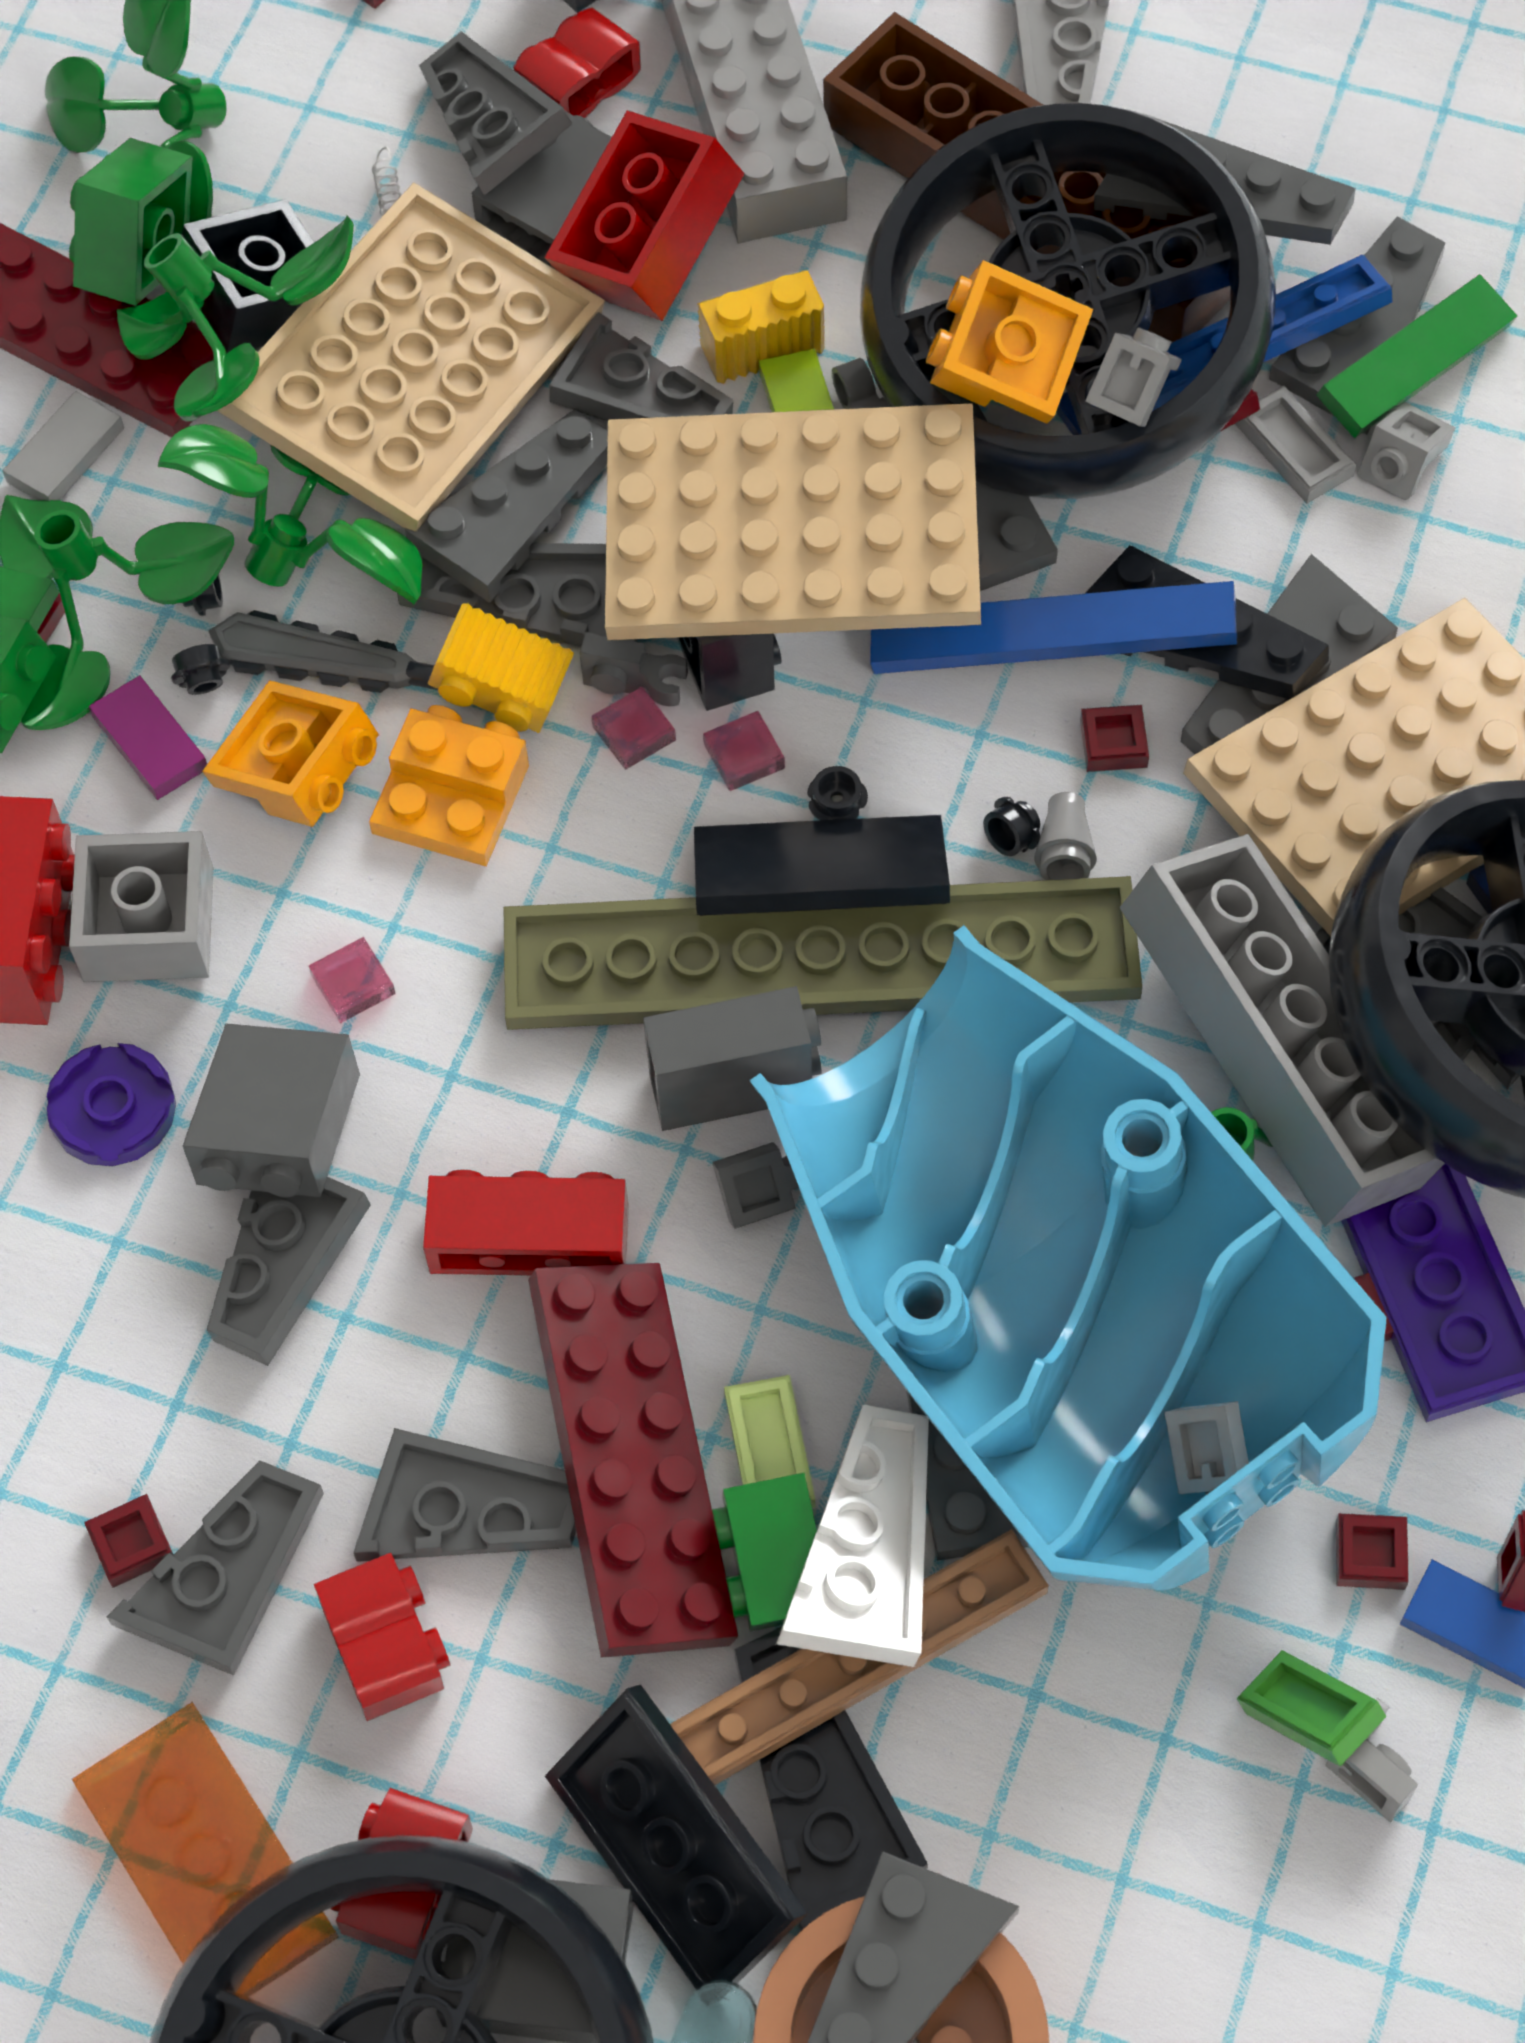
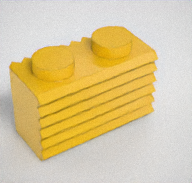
[697,270,825,384]
[428,603,574,733]

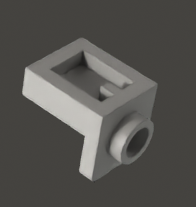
[1085,327,1182,427]
[1358,401,1455,500]
[1165,1401,1249,1495]
[1325,1698,1418,1823]

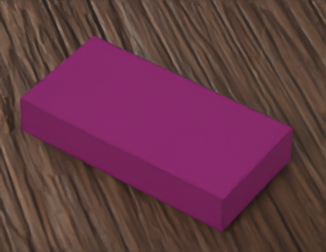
[89,675,207,800]

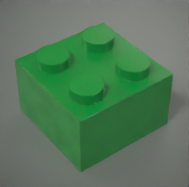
[69,137,192,306]

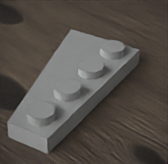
[1012,0,1110,105]

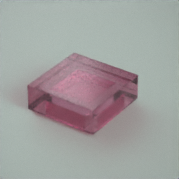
[591,687,676,770]
[703,711,785,791]
[308,937,396,1023]

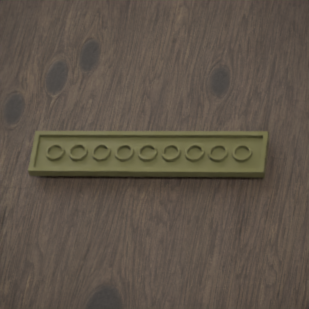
[503,876,1143,1030]

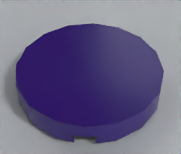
[46,1043,176,1167]

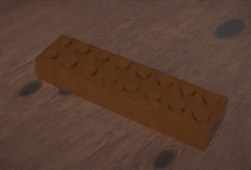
[823,12,1230,343]

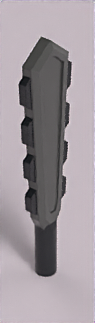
[208,610,438,693]

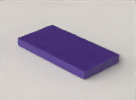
[1341,1164,1525,1422]

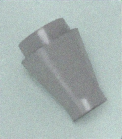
[1034,792,1097,880]

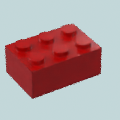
[544,110,745,321]
[0,796,75,1025]

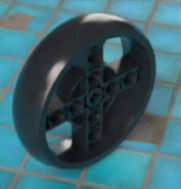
[860,103,1276,499]
[1329,780,1525,1198]
[150,1835,654,2043]

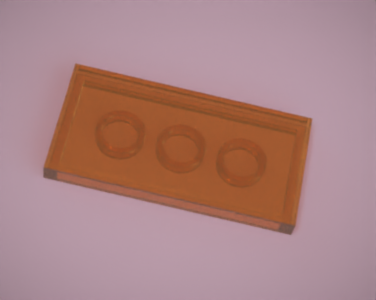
[72,1702,339,1998]

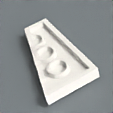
[776,1405,929,1667]

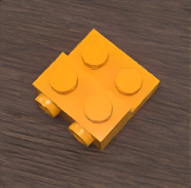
[926,260,1093,424]
[202,680,379,827]
[369,705,529,867]

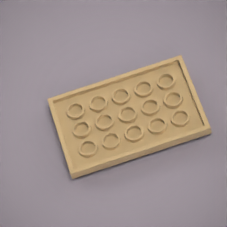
[217,182,605,532]
[605,403,981,640]
[1183,598,1525,936]

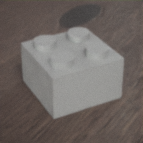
[69,831,214,982]

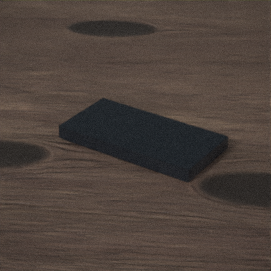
[694,815,950,916]
[545,1685,808,2005]

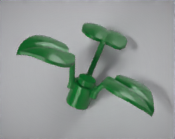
[45,0,227,223]
[117,215,354,421]
[158,424,422,605]
[0,495,234,730]

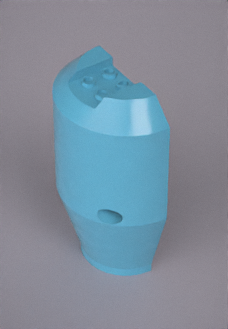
[750,925,1387,1591]

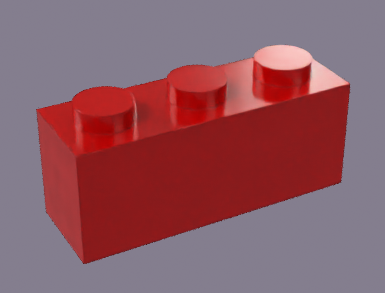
[423,1169,629,1276]

